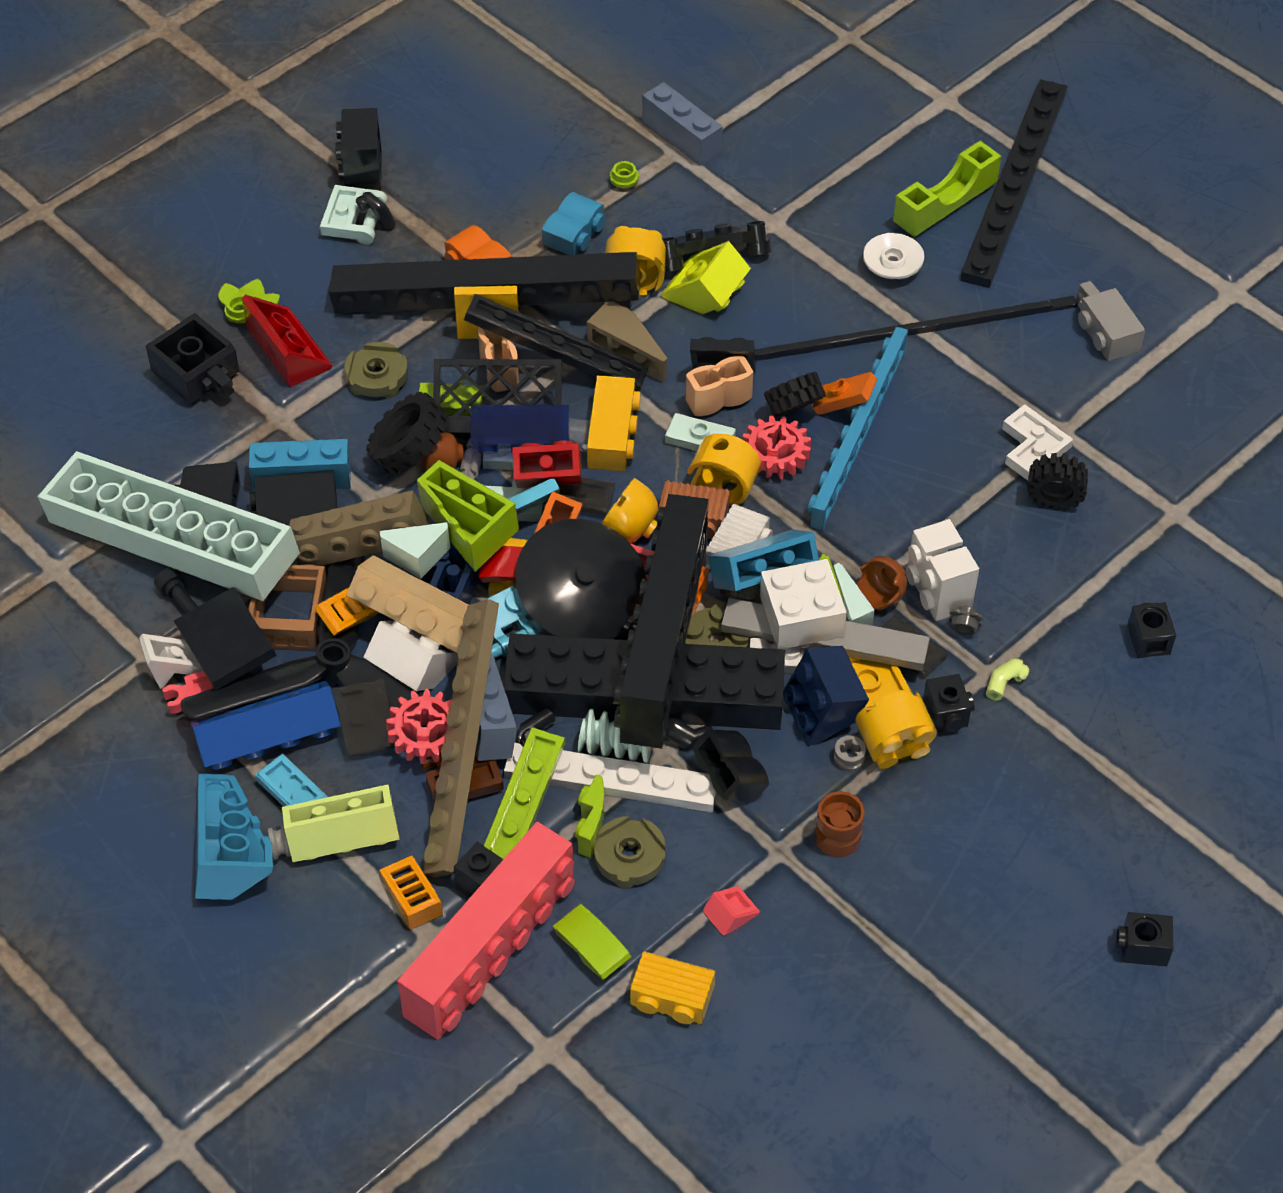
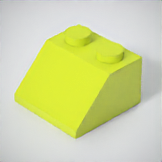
[661,241,751,314]

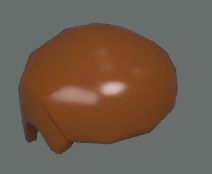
[856,556,907,611]

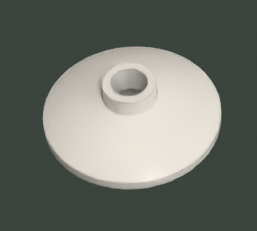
[863,233,924,279]

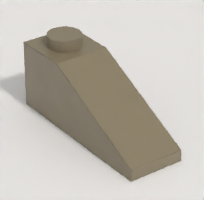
[587,302,667,383]

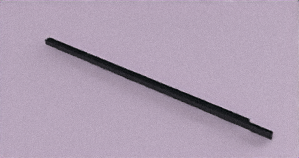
[755,296,1077,361]

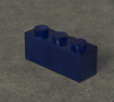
[471,405,570,454]

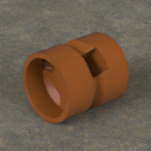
[815,791,865,858]

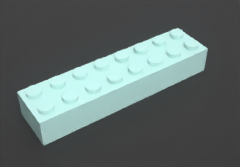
[38,451,300,601]

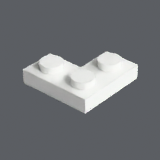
[1002,404,1073,480]

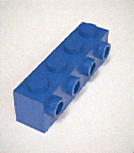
[190,681,341,770]

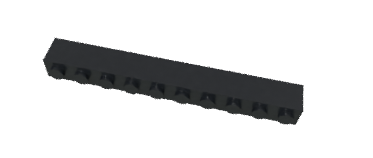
[329,252,640,314]

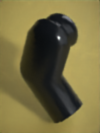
[355,192,396,230]
[518,708,556,745]
[665,718,713,749]

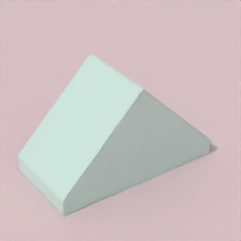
[380,522,450,579]

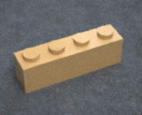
[347,555,468,653]

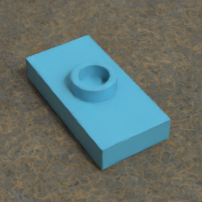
[255,754,328,807]

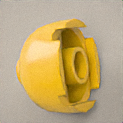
[601,478,658,543]

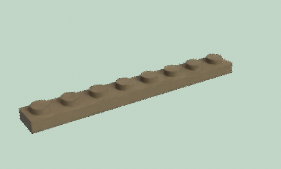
[423,599,499,878]

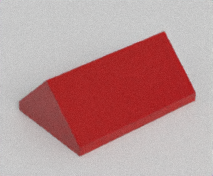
[242,294,333,388]

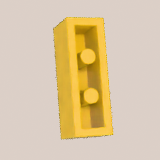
[587,376,641,472]

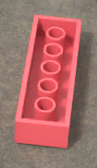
[397,821,575,1040]

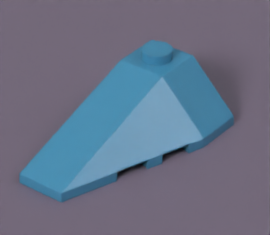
[195,774,273,900]

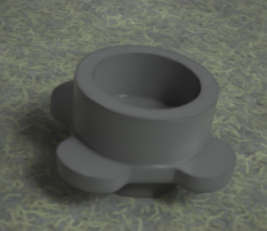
[949,606,983,634]

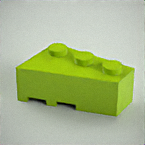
[417,460,519,572]

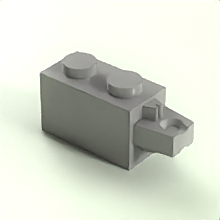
[1077,281,1145,361]

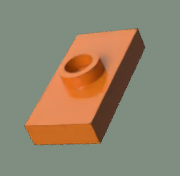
[812,372,877,415]

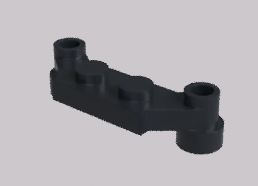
[659,221,771,272]

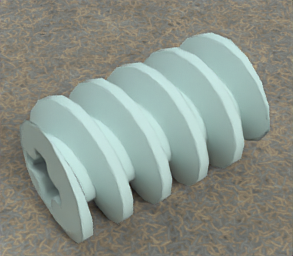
[578,709,652,763]

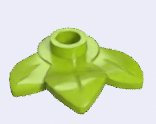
[218,279,280,323]

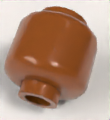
[416,432,463,473]

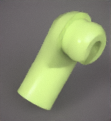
[986,658,1029,701]

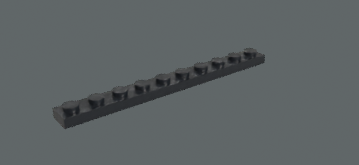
[961,79,1068,288]

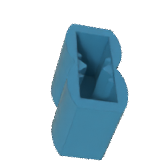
[542,192,606,255]

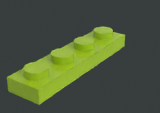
[484,727,566,859]

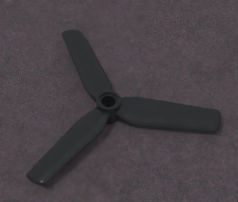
[180,556,427,727]

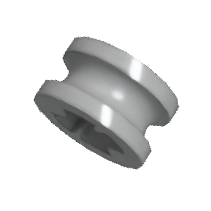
[834,735,866,771]
[267,825,291,860]

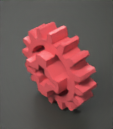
[742,416,811,479]
[386,689,452,764]

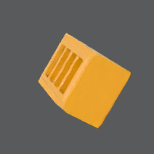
[314,588,379,635]
[379,856,443,930]

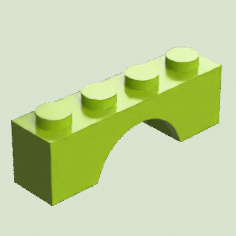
[893,141,1001,237]

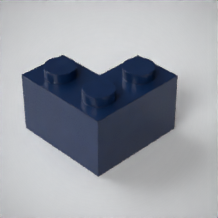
[407,542,480,605]

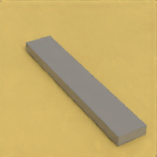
[721,598,930,671]

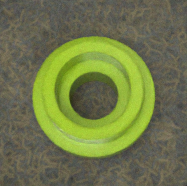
[610,161,639,188]

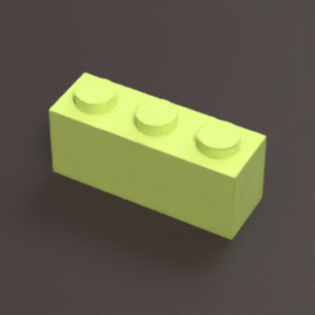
[282,785,400,862]

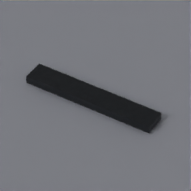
[464,294,649,392]

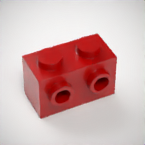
[512,441,583,488]

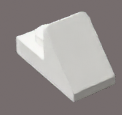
[139,634,203,689]

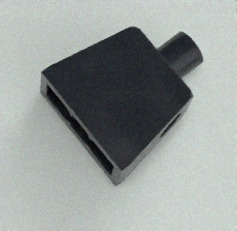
[171,462,241,508]

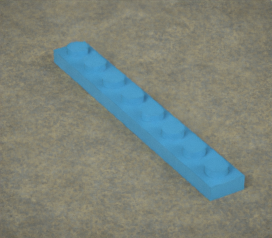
[807,326,908,531]

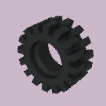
[764,371,826,417]
[1027,453,1088,511]

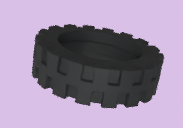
[366,392,448,474]

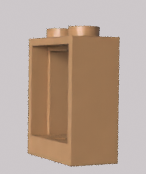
[249,564,326,651]

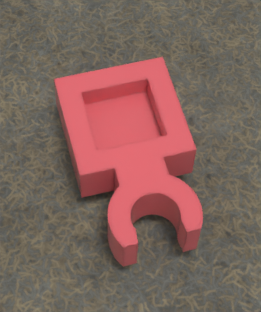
[162,671,214,714]

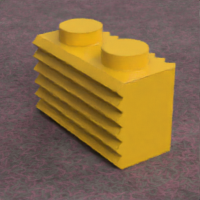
[630,951,716,1025]

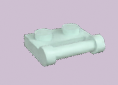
[320,185,387,245]

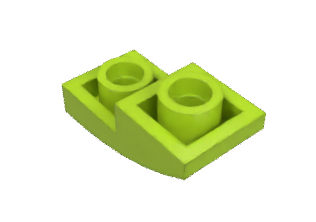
[575,774,604,859]
[553,904,631,980]

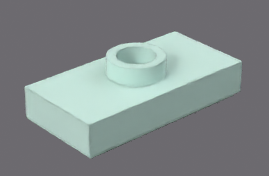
[665,413,736,451]

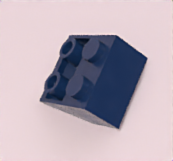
[783,646,869,746]

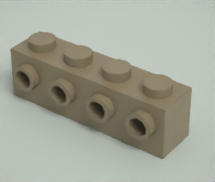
[289,490,429,566]

